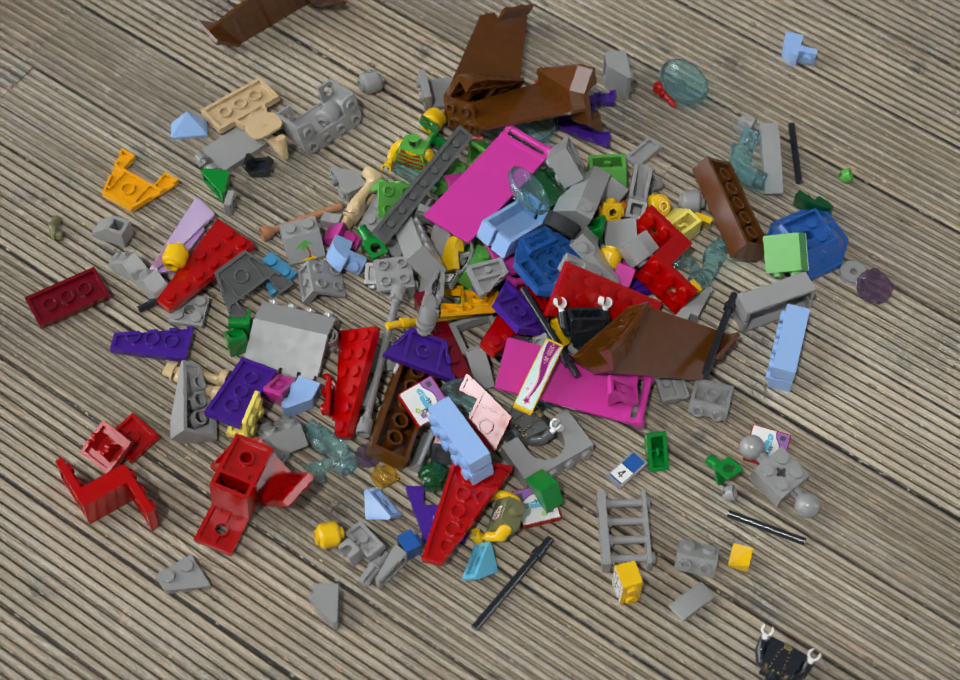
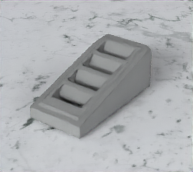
[376,544,407,590]

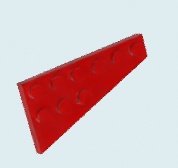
[157,219,255,313]
[543,261,663,319]
[479,284,553,358]
[334,326,381,440]
[421,462,513,567]

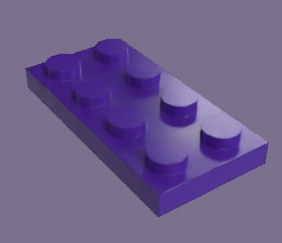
[204,357,277,430]

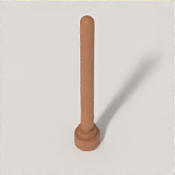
[259,203,344,241]

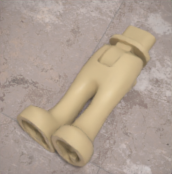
[341,166,384,230]
[162,362,232,400]

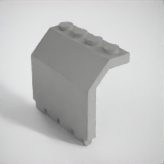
[245,299,340,381]

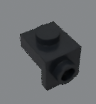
[242,153,274,178]

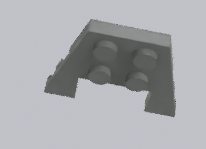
[214,250,294,317]

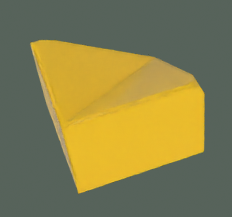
[727,543,753,572]

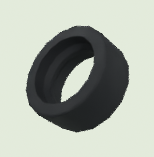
[542,210,580,239]

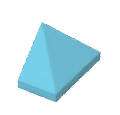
[462,542,498,581]

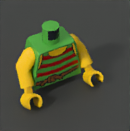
[381,133,435,174]

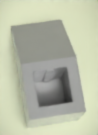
[329,167,365,203]
[91,215,133,248]

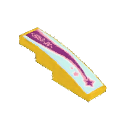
[513,338,564,416]

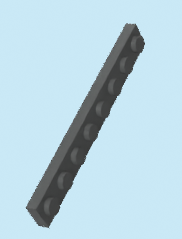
[371,125,474,245]

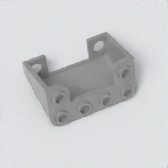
[275,78,362,155]

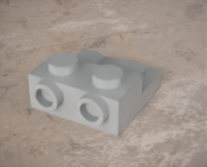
[688,379,734,422]

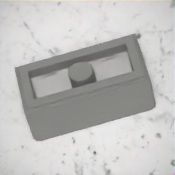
[596,177,629,214]
[408,431,435,473]

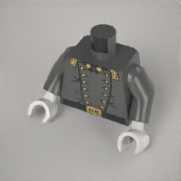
[503,402,564,447]

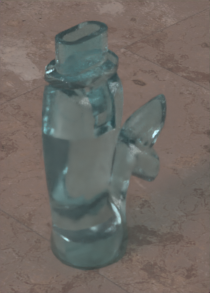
[674,237,728,290]
[302,419,358,483]

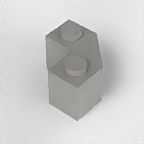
[618,230,659,268]

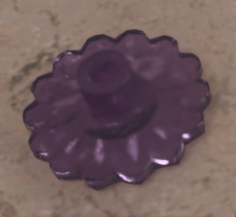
[355,443,380,468]

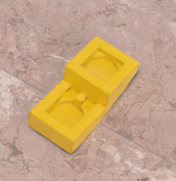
[442,235,464,273]

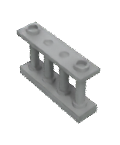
[596,489,656,573]

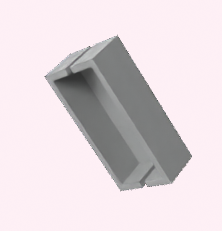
[732,271,816,334]

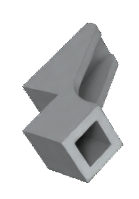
[624,162,653,219]
[569,226,620,283]
[107,252,168,299]

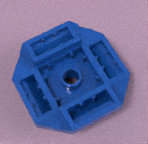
[767,208,848,281]
[513,226,582,300]

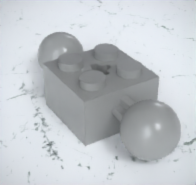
[739,435,821,518]

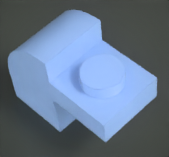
[781,31,818,67]
[326,234,367,275]

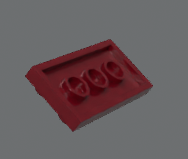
[24,267,111,329]

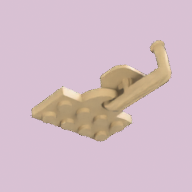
[201,77,289,160]

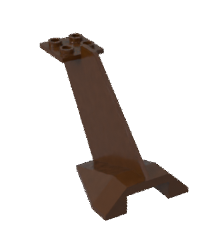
[196,0,347,48]
[444,4,534,122]
[444,64,602,136]
[572,301,740,381]

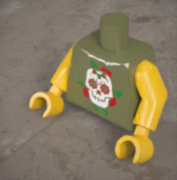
[470,490,526,544]

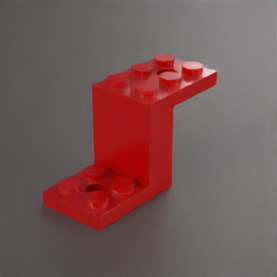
[635,205,699,315]
[194,433,274,557]
[209,438,314,507]
[55,457,160,531]

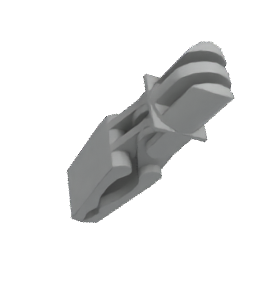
[416,270,445,336]

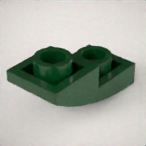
[793,190,833,215]

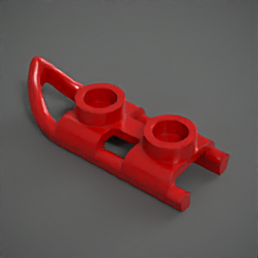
[320,373,337,421]

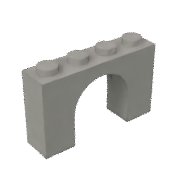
[501,409,594,488]

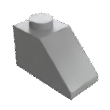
[309,583,340,630]

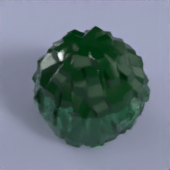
[417,462,449,493]

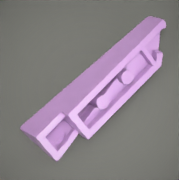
[150,197,215,275]

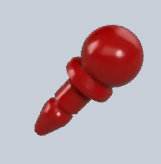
[653,81,677,108]

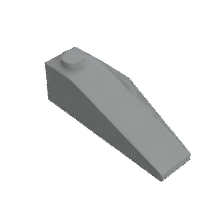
[553,165,611,229]
[170,360,217,444]

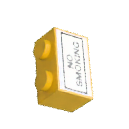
[612,560,643,605]

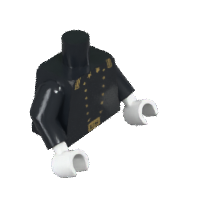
[553,296,612,350]
[755,623,822,680]

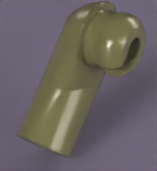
[48,215,64,241]

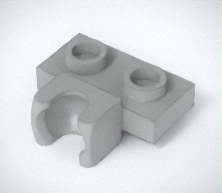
[338,521,386,566]

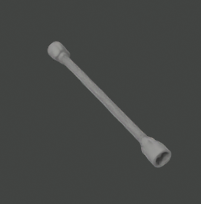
[355,284,407,438]

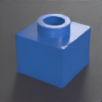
[397,529,423,561]

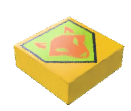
[695,212,713,231]

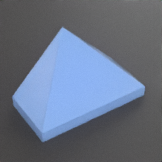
[171,111,208,140]
[364,487,402,520]

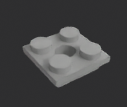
[168,295,210,328]

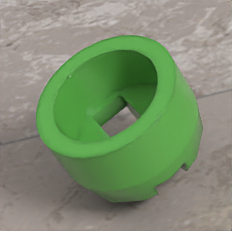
[839,168,853,183]

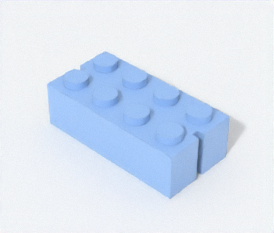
[476,193,549,259]
[765,304,810,392]
[428,396,494,485]

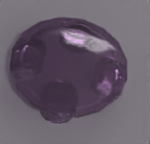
[856,268,894,305]

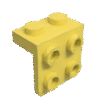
[226,390,264,438]

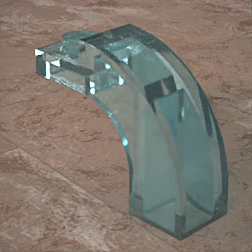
[729,127,768,191]

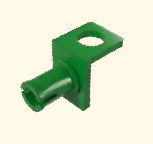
[419,115,447,148]
[356,225,388,260]
[228,309,253,338]
[705,454,743,485]

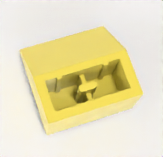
[651,208,702,240]

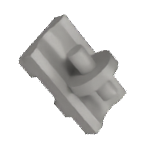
[733,115,760,146]

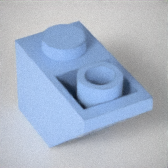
[281,376,321,416]

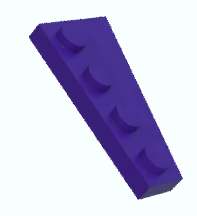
[110,326,195,362]

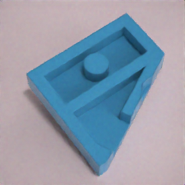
[261,252,298,299]

